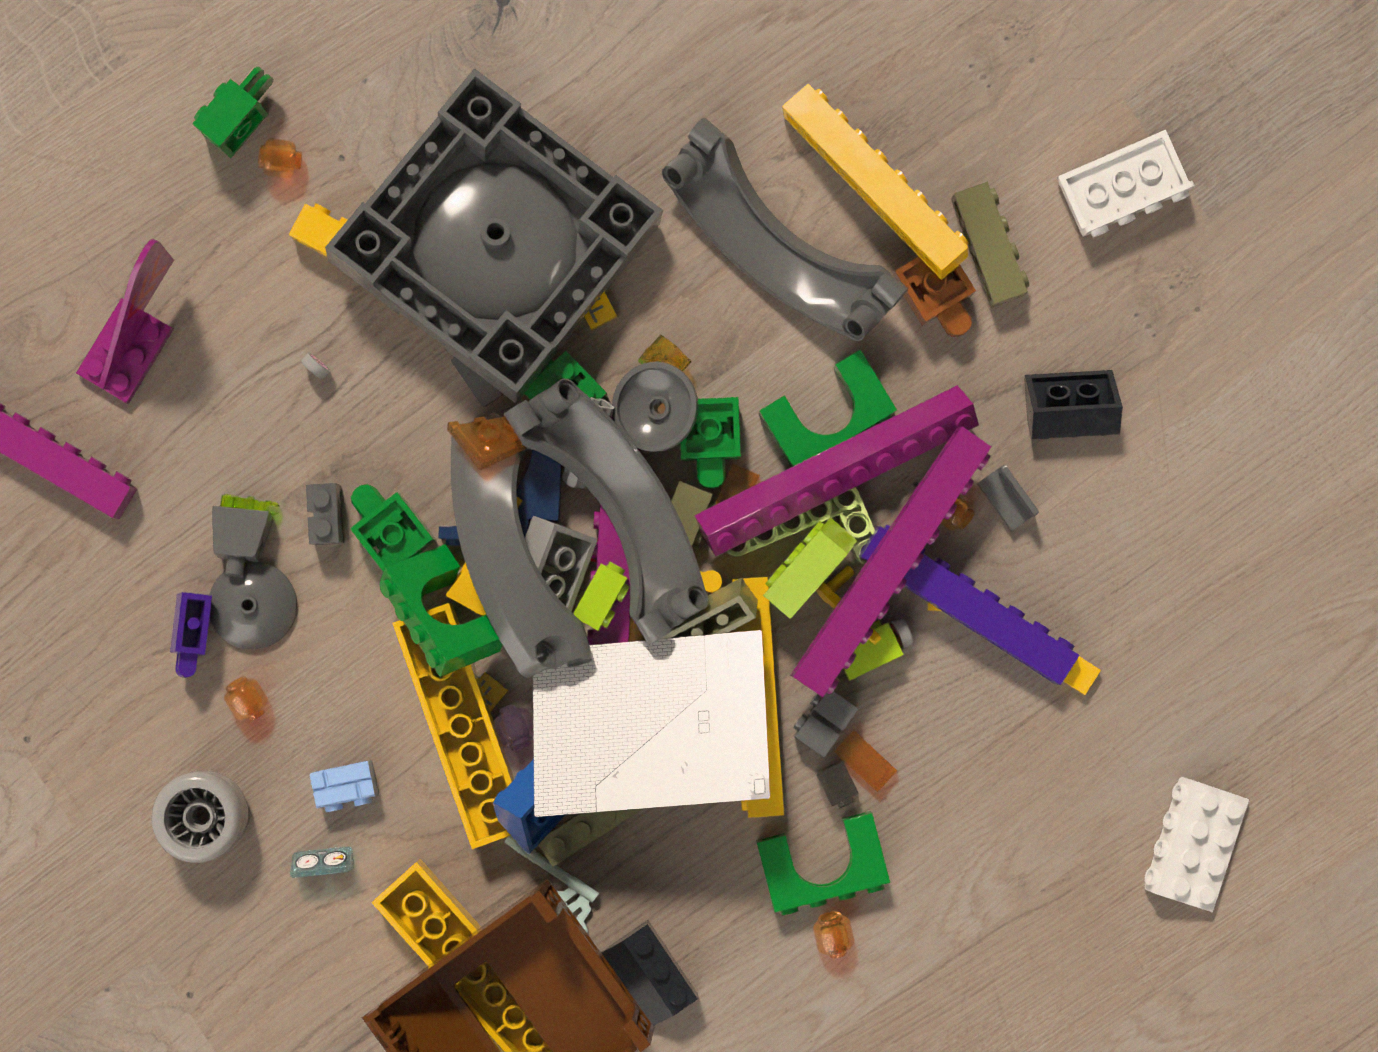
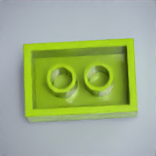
[763,517,857,619]

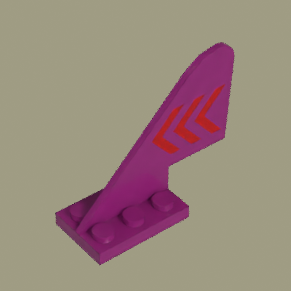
[76,239,174,404]

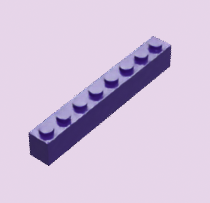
[859,525,1079,685]

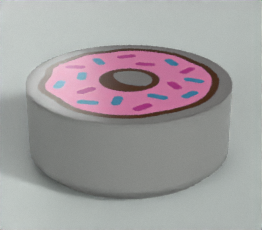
[301,352,331,379]
[890,618,913,649]

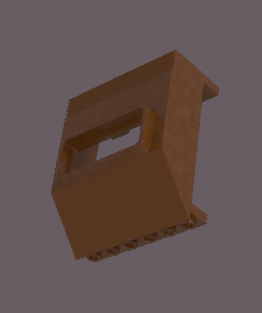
[362,879,655,1052]

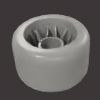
[151,770,248,863]

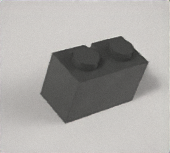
[306,483,344,545]
[793,691,858,757]

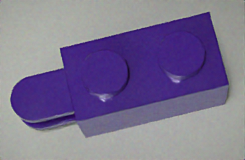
[170,592,212,678]

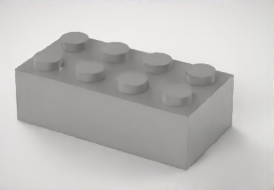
[525,516,598,611]

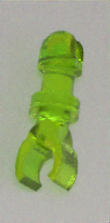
[220,494,280,516]

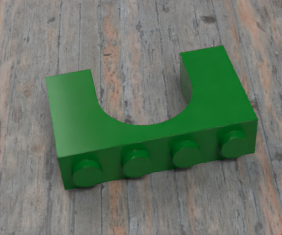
[758,350,897,467]
[379,544,503,677]
[756,811,890,916]

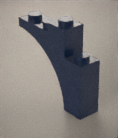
[438,449,563,546]

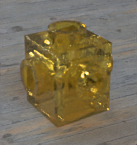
[637,334,692,371]

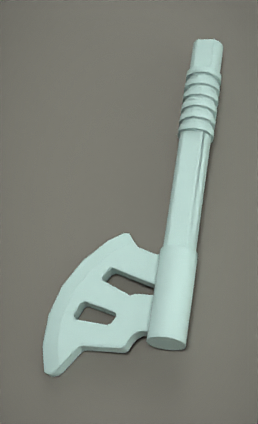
[504,836,599,932]

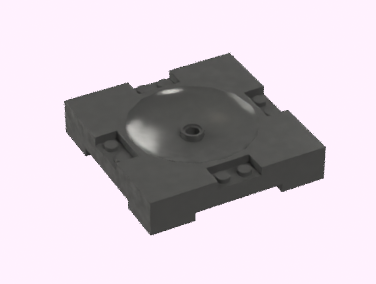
[325,68,663,404]

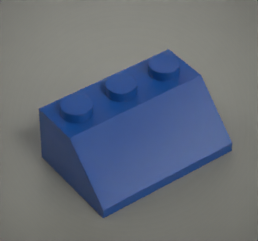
[493,758,566,854]

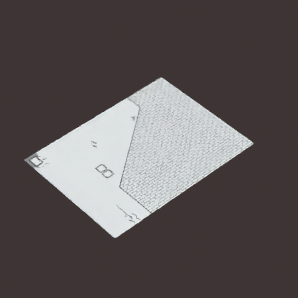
[533,630,770,817]

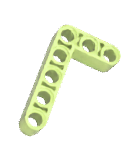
[726,487,875,565]

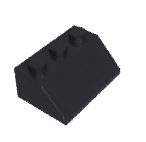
[1024,370,1123,440]
[601,920,698,1025]

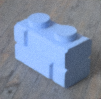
[310,760,378,812]

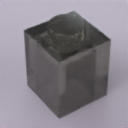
[815,760,859,808]

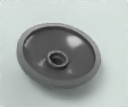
[612,362,698,452]
[209,561,297,650]

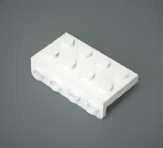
[1057,130,1195,238]
[1145,777,1249,912]

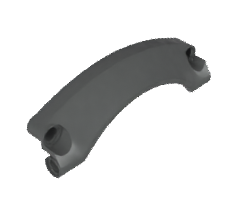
[662,118,908,341]
[504,379,709,645]
[451,407,593,678]

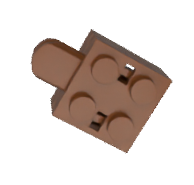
[893,257,976,337]

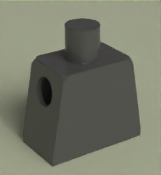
[212,506,273,577]

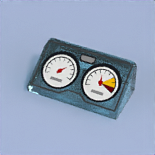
[290,846,354,878]

